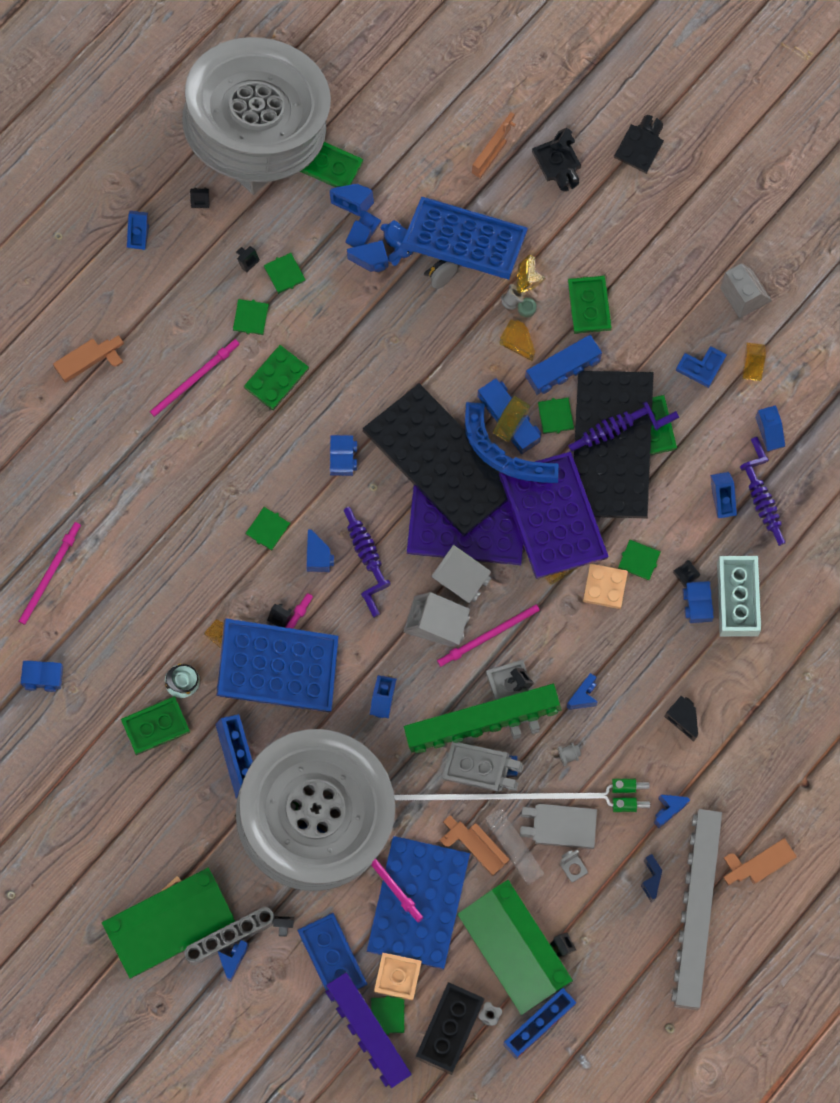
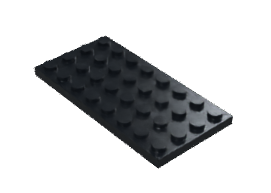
[574,371,654,519]
[363,383,508,536]

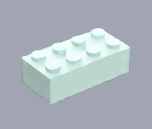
[717,556,761,637]

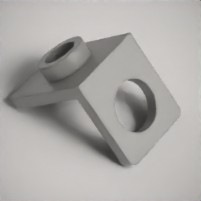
[560,849,588,882]

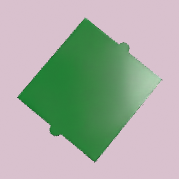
[264,253,306,294]
[233,299,269,335]
[538,398,574,434]
[245,507,290,551]
[618,540,661,580]
[371,996,404,1035]

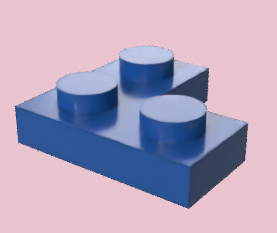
[676,346,727,388]

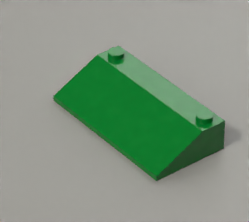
[101,867,235,979]
[457,880,573,1016]

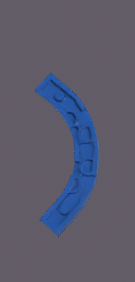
[465,402,559,483]

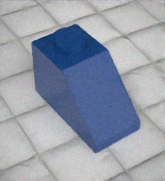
[330,184,374,217]
[347,240,388,272]
[755,405,785,452]
[710,472,737,519]
[307,530,334,572]
[369,675,397,718]

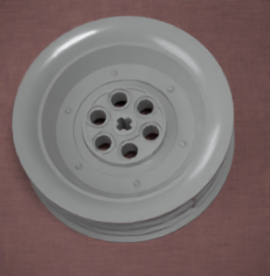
[182,37,331,182]
[236,729,395,891]

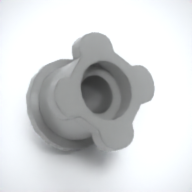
[501,284,525,309]
[557,742,581,766]
[479,1002,502,1026]

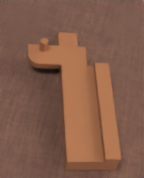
[472,112,516,179]
[53,335,124,383]
[439,815,510,877]
[723,838,797,885]

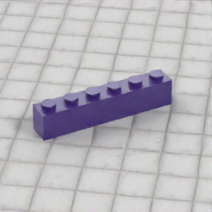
[325,972,412,1088]

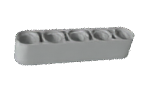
[185,907,274,965]

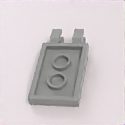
[486,660,540,740]
[442,741,523,792]
[520,804,597,849]

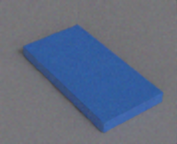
[297,913,368,1003]

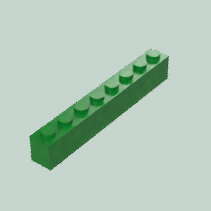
[404,683,562,754]

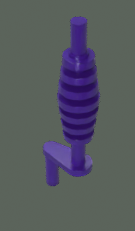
[568,402,679,452]
[740,437,786,546]
[343,507,391,618]

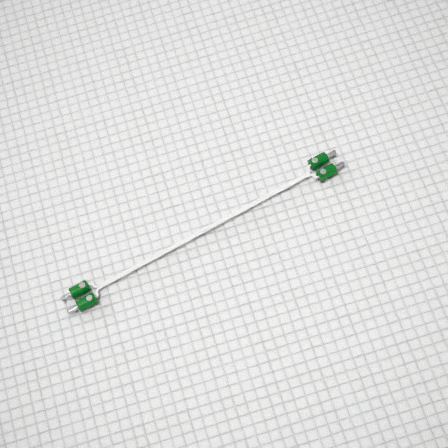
[290,778,650,812]

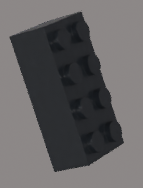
[415,982,485,1075]

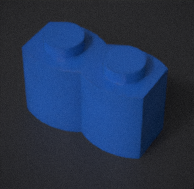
[330,435,357,476]
[682,581,714,623]
[20,661,63,692]

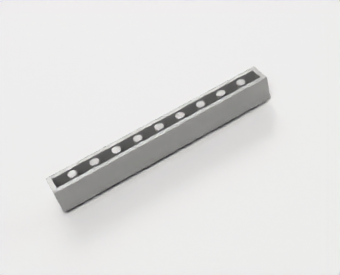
[671,809,722,1010]

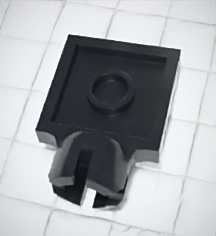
[614,115,664,174]
[532,140,581,192]

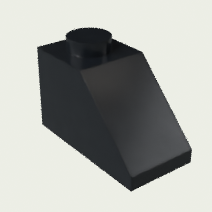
[664,696,698,742]

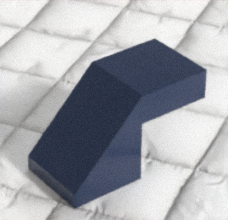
[641,854,662,902]

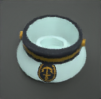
[164,663,200,698]

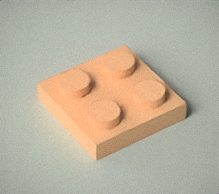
[583,564,628,609]
[374,953,422,1001]

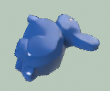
[380,220,413,266]

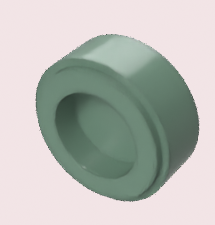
[517,298,536,317]

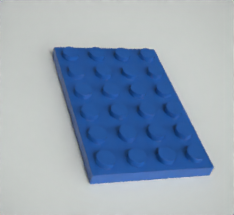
[401,197,528,280]
[216,619,339,713]
[367,836,470,969]

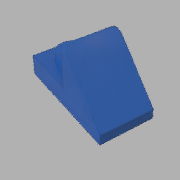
[127,211,149,250]
[346,212,381,247]
[566,673,598,710]
[654,795,690,828]
[218,940,249,982]

